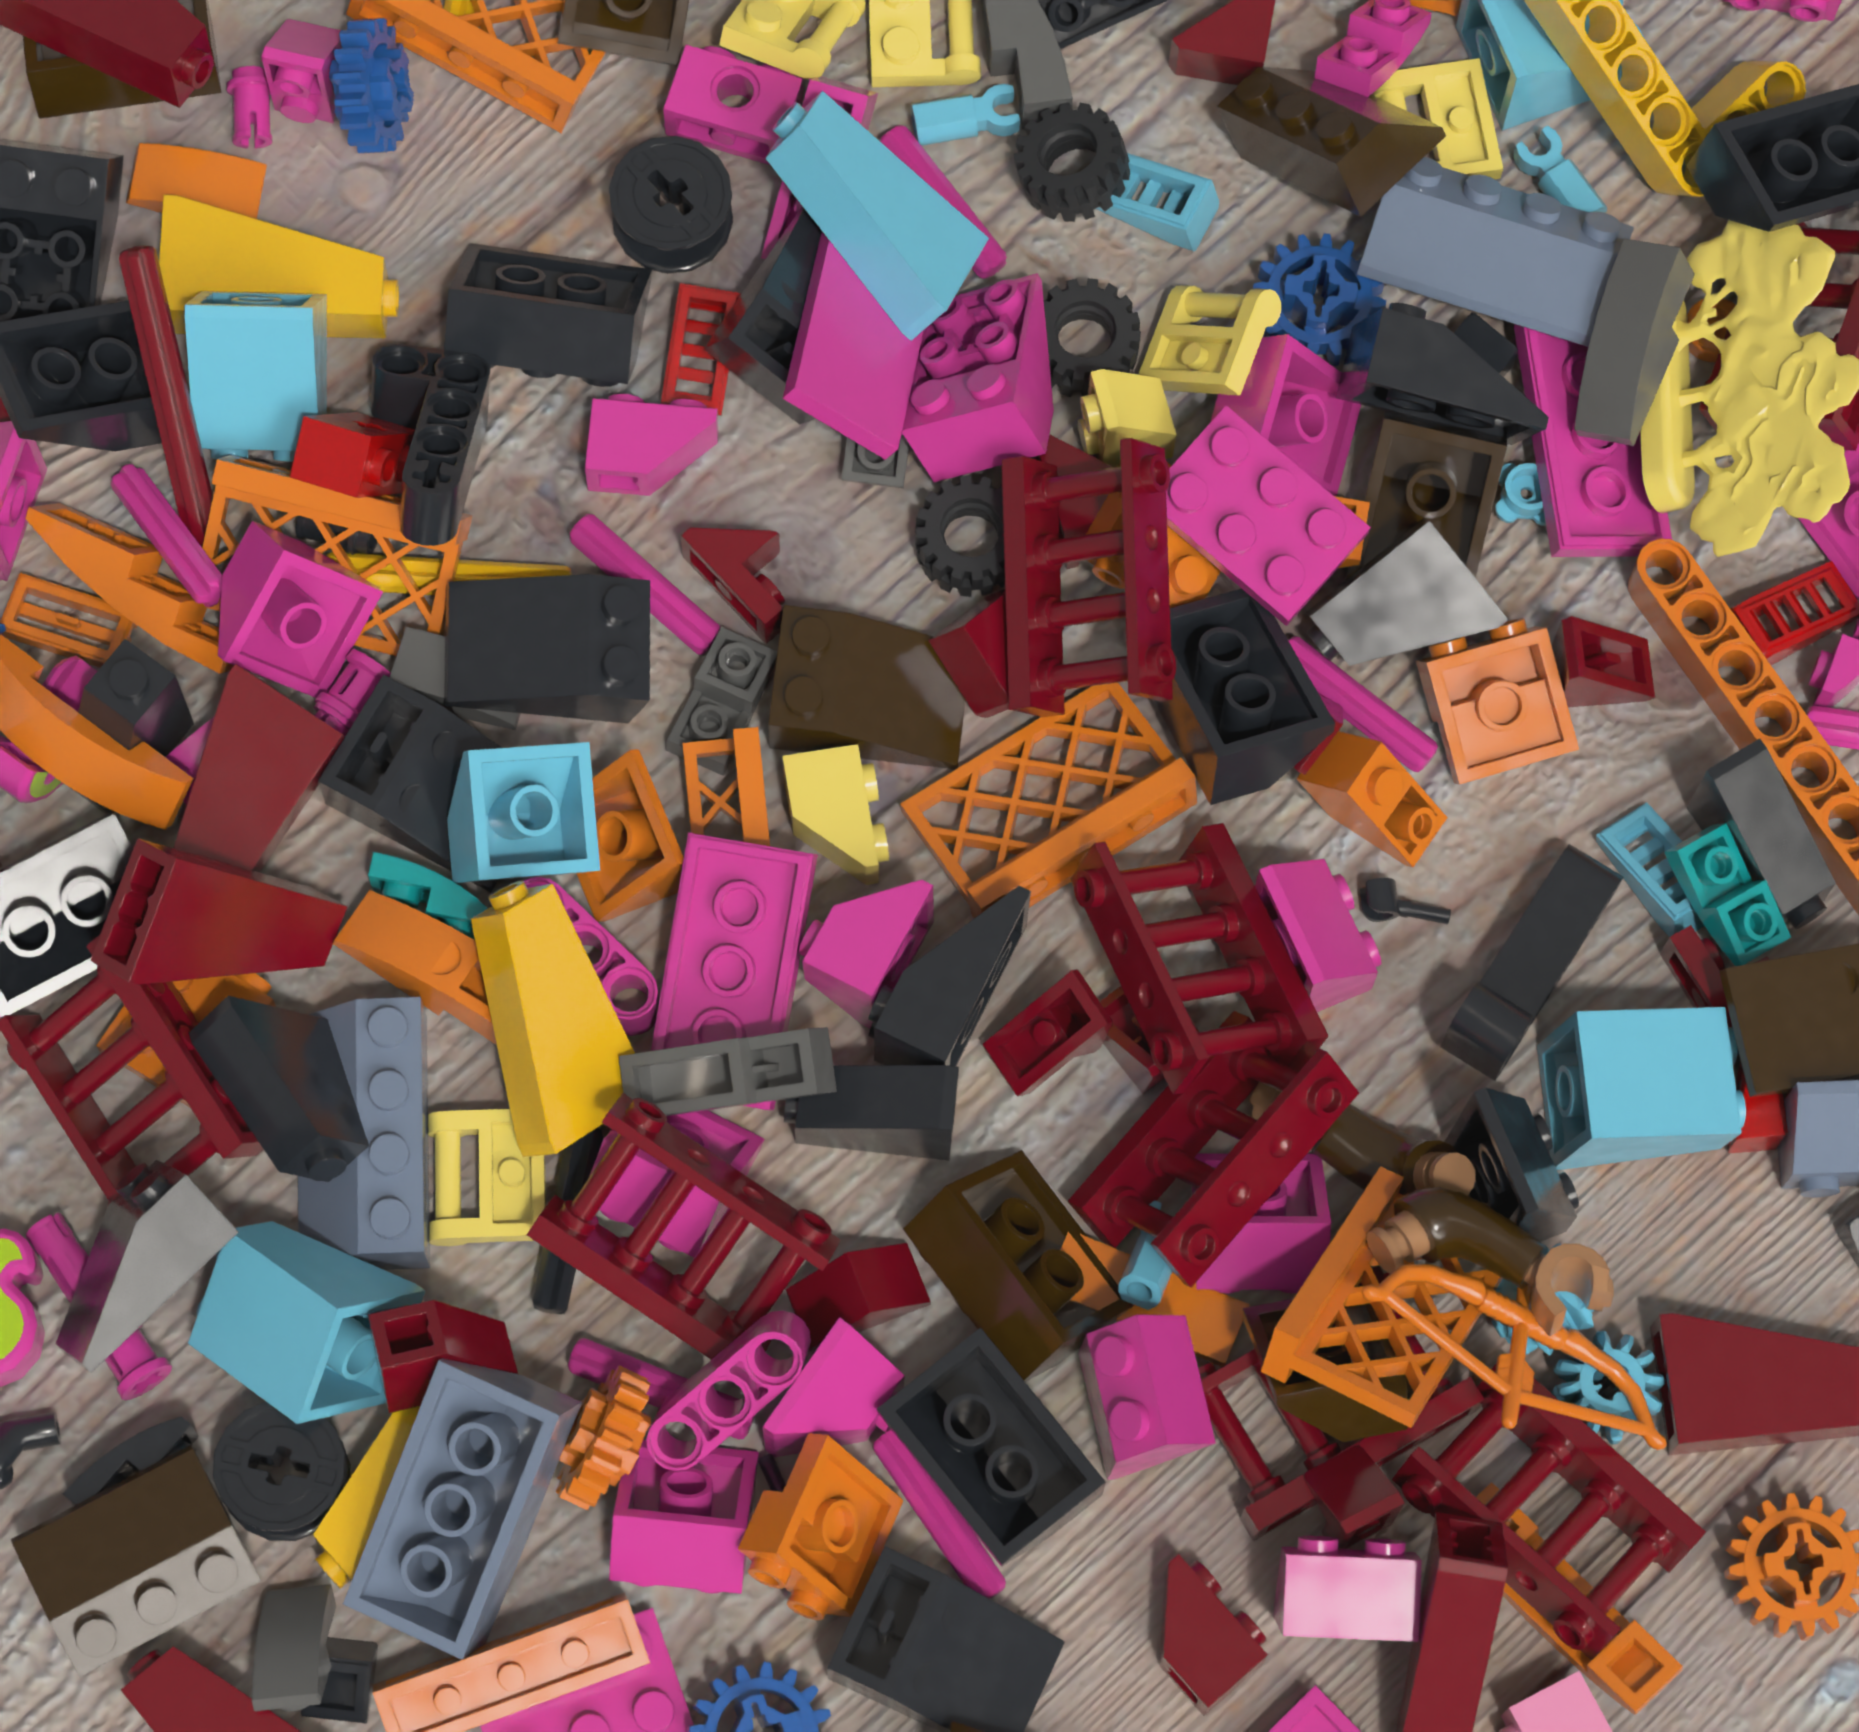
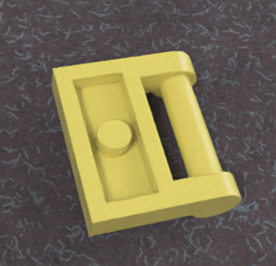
[719,0,866,79]
[869,0,981,87]
[1373,58,1503,180]
[1138,285,1281,396]
[428,1109,546,1246]

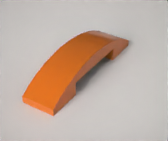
[0,634,194,830]
[1476,1482,1683,1715]

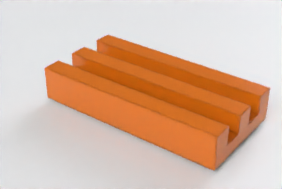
[0,573,137,668]

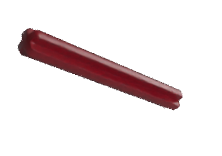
[119,245,222,547]

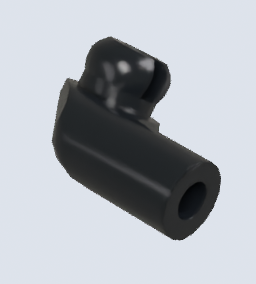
[0,1412,61,1489]

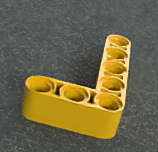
[1524,0,1806,197]

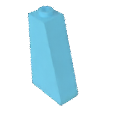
[765,91,989,341]

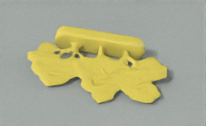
[1640,220,1859,557]

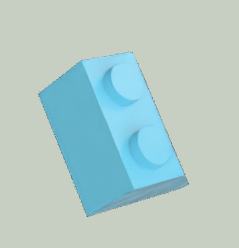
[447,742,600,883]

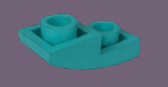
[1664,823,1791,966]
[368,852,488,940]

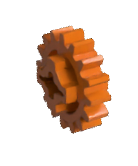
[556,1365,651,1510]
[1724,1493,1859,1641]

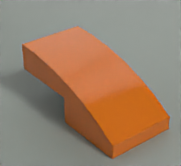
[126,143,267,219]

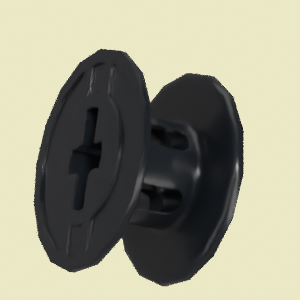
[609,136,733,274]
[213,1402,351,1541]

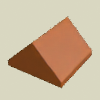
[576,749,684,922]

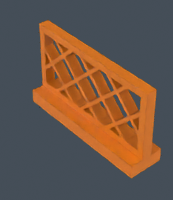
[346,0,606,133]
[202,454,473,656]
[900,683,1197,919]
[1261,1166,1503,1428]

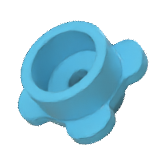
[1495,463,1546,525]

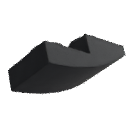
[63,1417,199,1506]

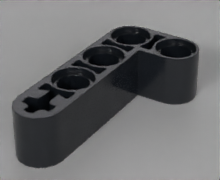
[371,344,490,546]
[1440,844,1624,1081]

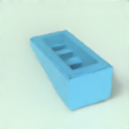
[1095,153,1219,251]
[1596,802,1704,937]

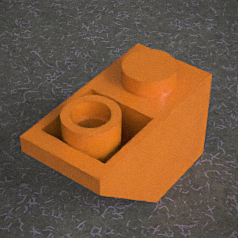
[1297,731,1448,867]

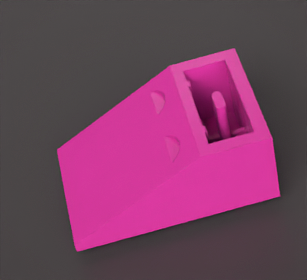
[902,273,1054,482]

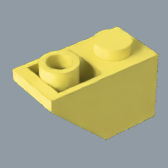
[1078,369,1176,467]
[782,744,889,885]

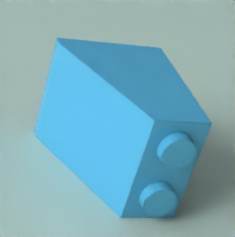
[1455,0,1643,131]
[185,291,327,462]
[1537,1007,1746,1170]
[188,1221,425,1424]

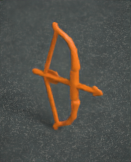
[1362,1264,1667,1450]

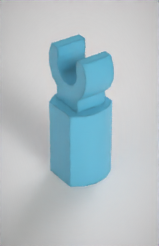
[910,84,1020,146]
[1513,125,1607,213]
[1118,1200,1172,1310]

